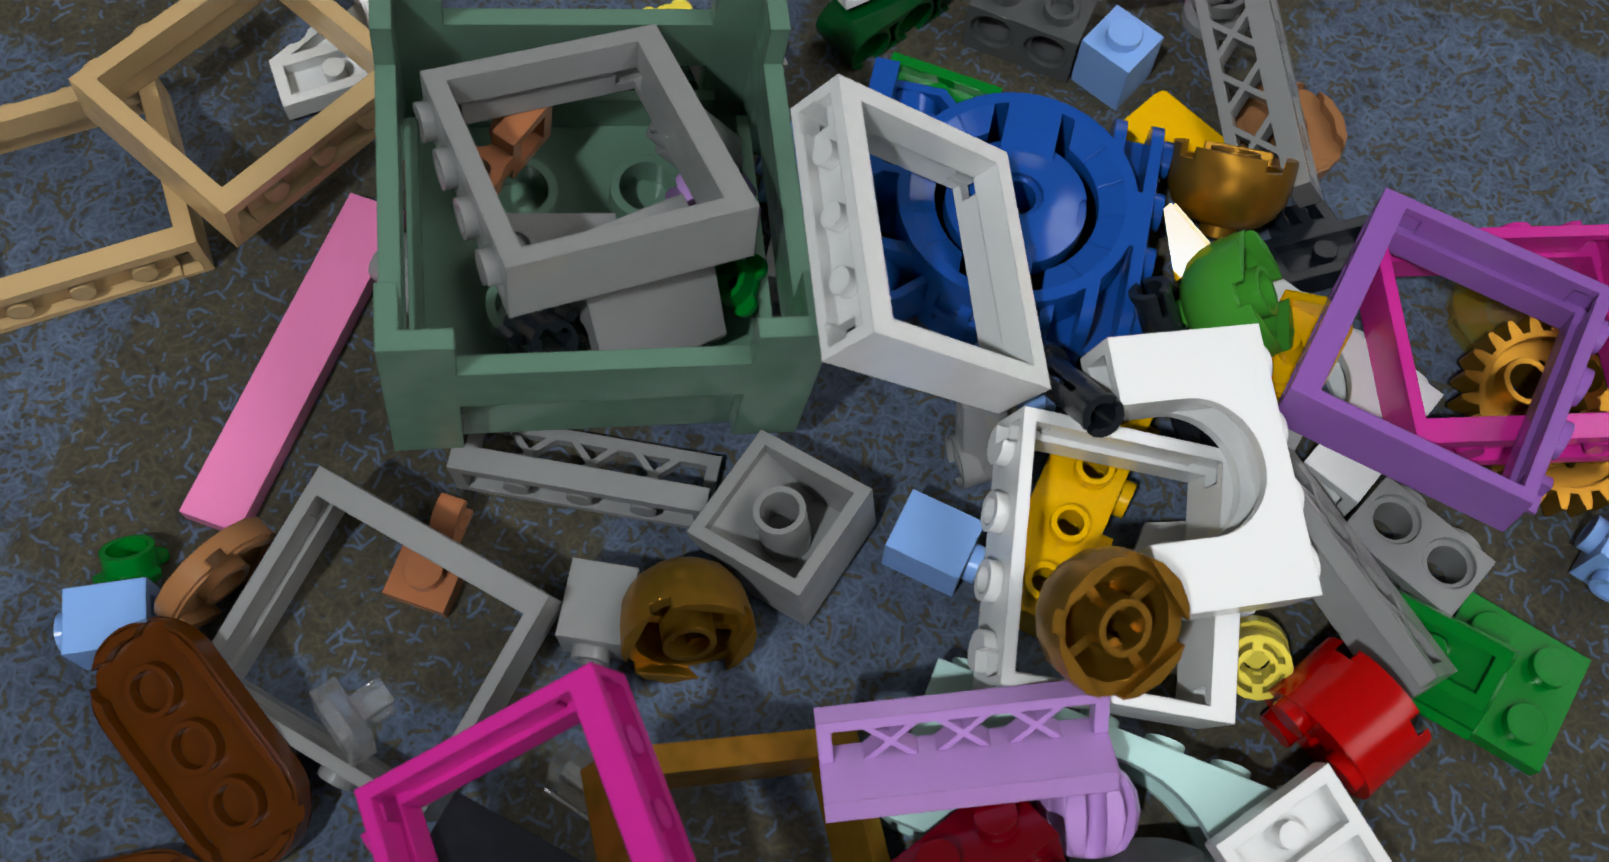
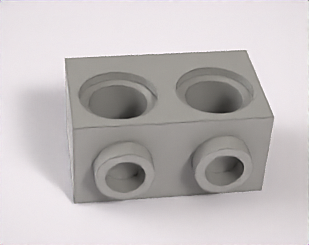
[1346,476,1496,616]

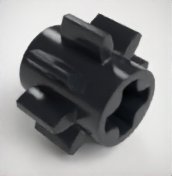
[493,303,587,354]

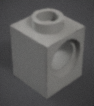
[555,557,640,667]

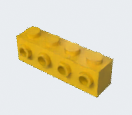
[979,418,1160,638]

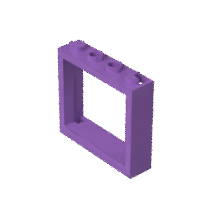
[1278,187,1609,532]

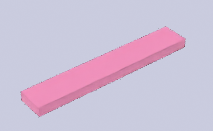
[179,193,406,531]

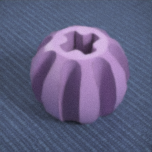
[1032,768,1141,859]

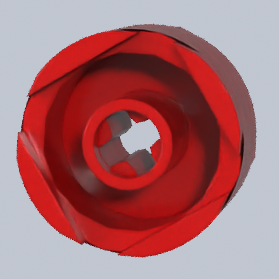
[1260,637,1431,800]

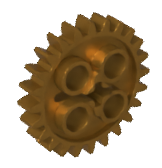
[1447,316,1609,517]

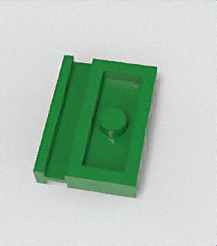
[1349,588,1520,741]

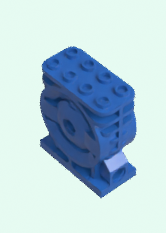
[869,57,1174,367]

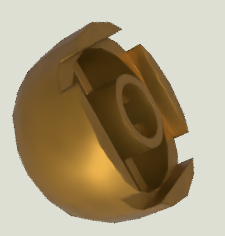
[1167,138,1300,239]
[1036,546,1190,700]
[620,556,757,683]

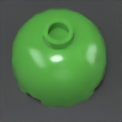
[1175,229,1295,357]

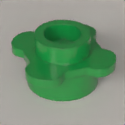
[715,254,768,318]
[92,535,170,584]

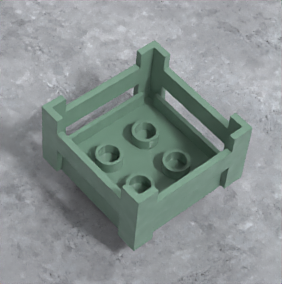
[368,0,823,451]

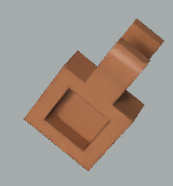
[476,106,552,195]
[382,492,474,618]

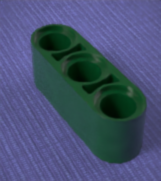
[815,0,962,70]

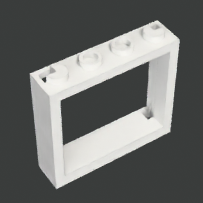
[790,74,1051,414]
[968,406,1240,729]

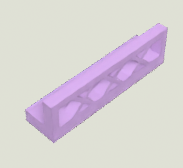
[813,680,1120,823]

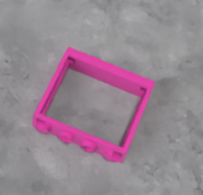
[1359,220,1609,465]
[354,662,697,862]

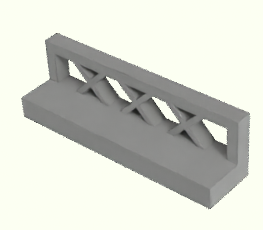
[1194,0,1323,208]
[446,429,722,529]
[1288,449,1458,700]

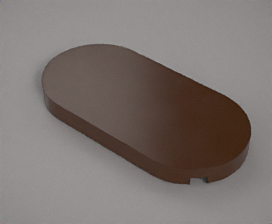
[90,617,312,862]

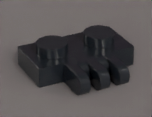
[1264,199,1368,293]

